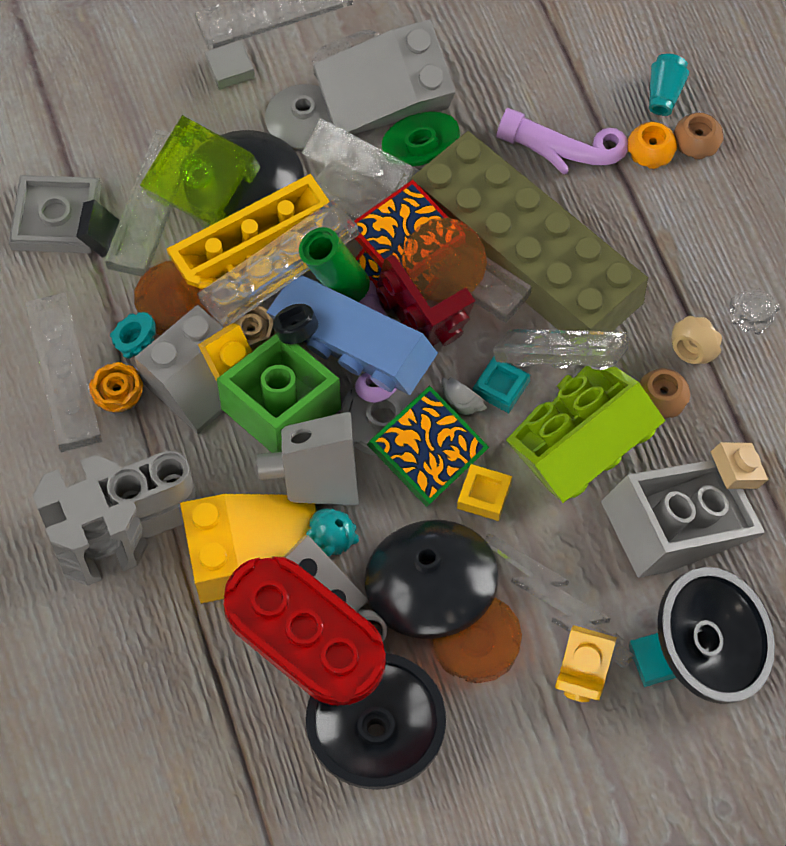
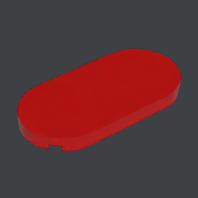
[223,556,386,705]

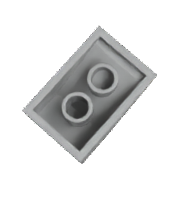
[313,19,455,139]
[601,460,765,578]

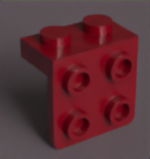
[376,254,475,346]

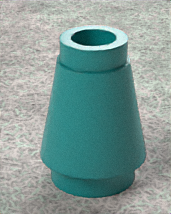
[649,54,690,116]

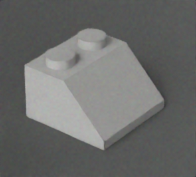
[134,305,224,434]

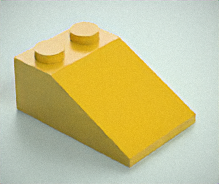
[180,494,317,604]

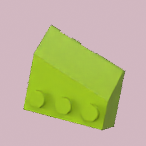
[506,350,666,503]

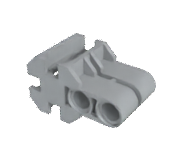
[33,451,197,586]

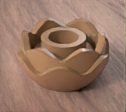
[673,112,724,159]
[639,368,690,419]

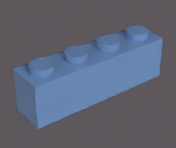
[267,271,438,395]

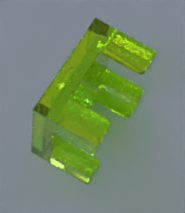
[140,115,260,229]

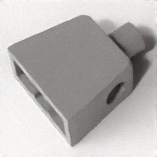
[257,412,359,505]

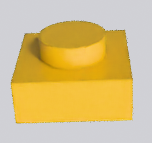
[198,323,253,381]
[457,464,512,521]

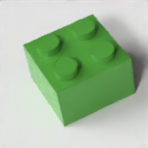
[217,334,341,453]

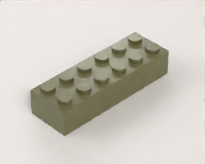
[410,131,648,354]

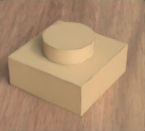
[710,442,769,489]

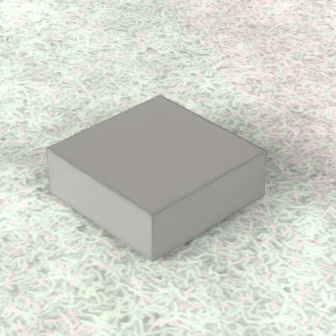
[205,40,255,89]

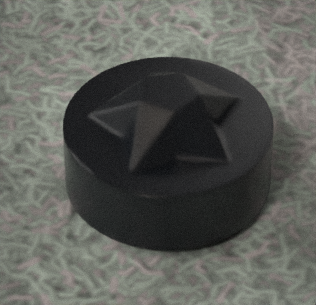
[273,304,318,344]

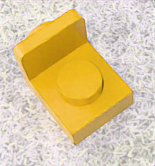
[555,625,617,702]

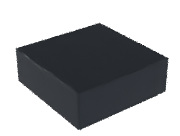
[76,200,120,257]

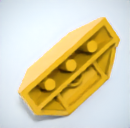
[166,174,332,304]

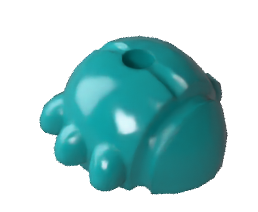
[110,312,156,359]
[306,508,359,557]

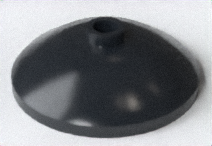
[184,130,304,226]
[365,520,499,639]
[657,567,775,704]
[306,653,446,790]

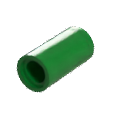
[299,227,370,302]

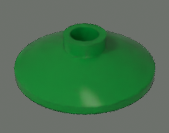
[381,111,460,167]

